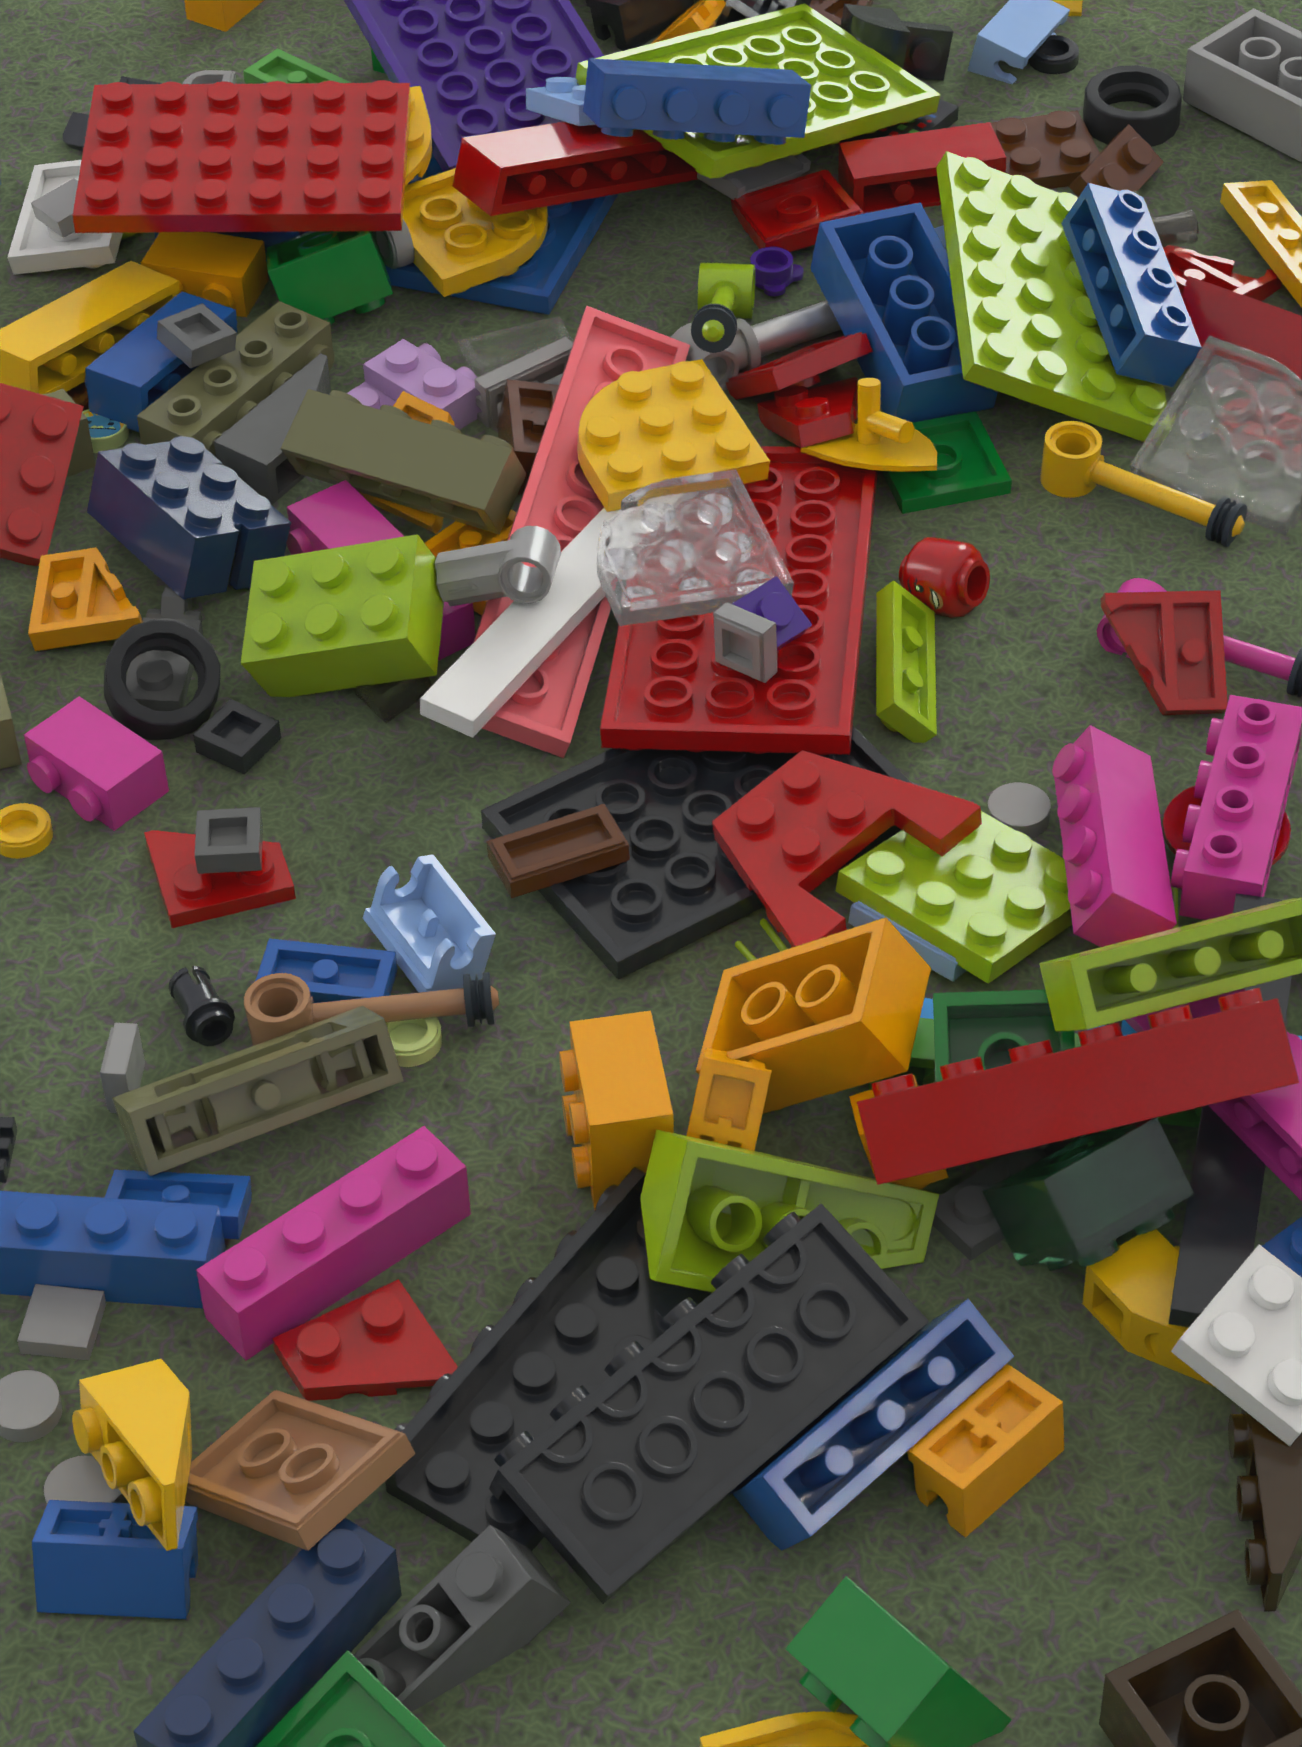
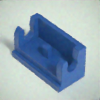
[32,1500,198,1619]

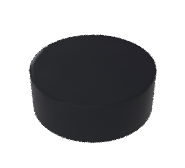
[1029,35,1079,74]

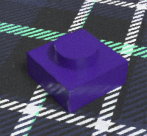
[732,576,812,651]

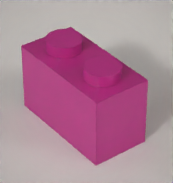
[24,696,169,831]

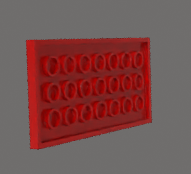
[600,446,878,755]

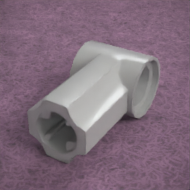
[435,526,561,607]

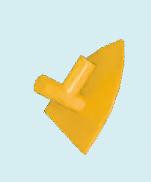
[801,378,937,472]

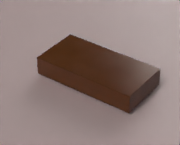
[487,804,630,899]

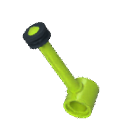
[691,262,755,353]

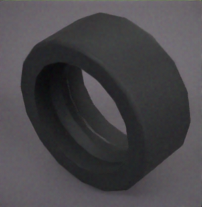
[1083,65,1182,147]
[104,619,221,740]

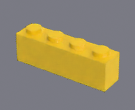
[0,261,180,394]

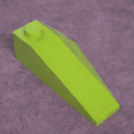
[640,1129,939,1292]

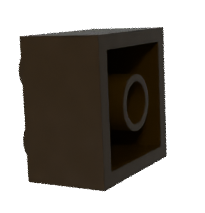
[1099,1609,1302,1747]

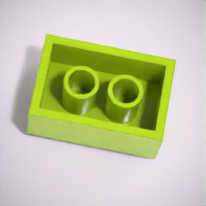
[241,534,444,697]

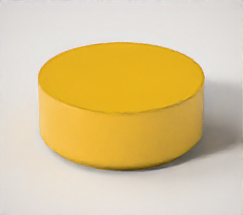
[0,803,53,859]

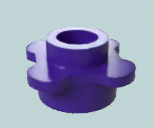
[750,247,804,296]

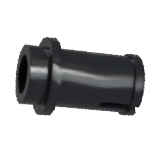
[168,966,235,1046]

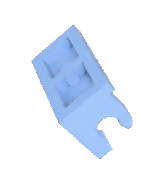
[967,0,1070,84]
[363,855,496,992]

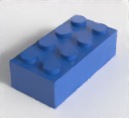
[810,203,998,423]

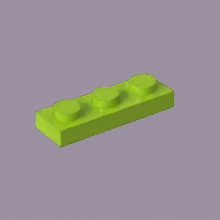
[876,580,937,743]

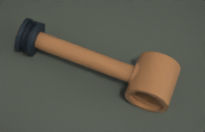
[244,972,499,1046]

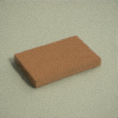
[185,1390,416,1551]

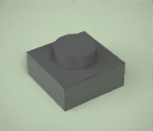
[157,303,237,368]
[195,807,263,874]

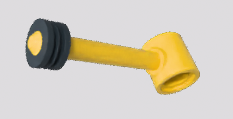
[1040,421,1247,547]

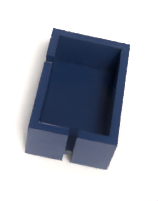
[87,436,291,599]

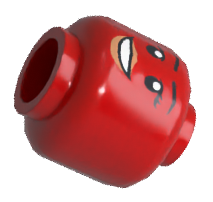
[899,537,990,618]

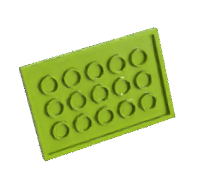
[576,4,941,179]
[936,151,1172,444]

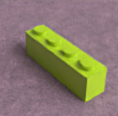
[1039,897,1302,1031]

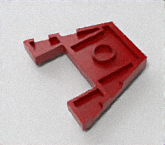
[712,750,982,948]

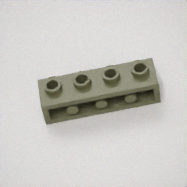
[137,301,334,457]
[280,389,526,535]

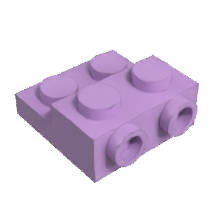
[347,339,482,430]

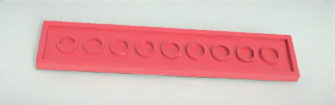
[473,306,690,758]

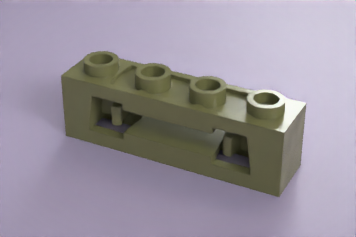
[112,1006,404,1176]

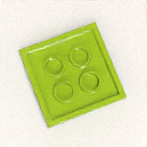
[835,796,1072,984]

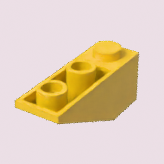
[1082,1226,1215,1387]
[72,1359,192,1551]

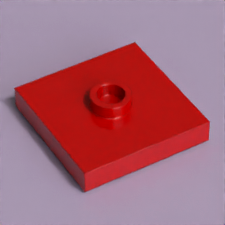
[731,169,864,252]
[725,332,873,400]

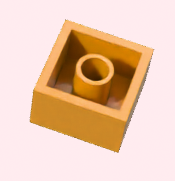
[559,1011,674,1210]

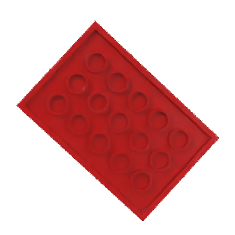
[72,80,411,233]

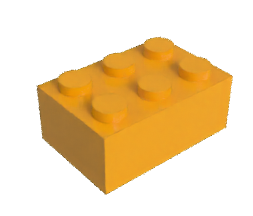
[696,917,931,1114]

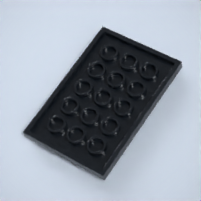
[481,726,913,980]

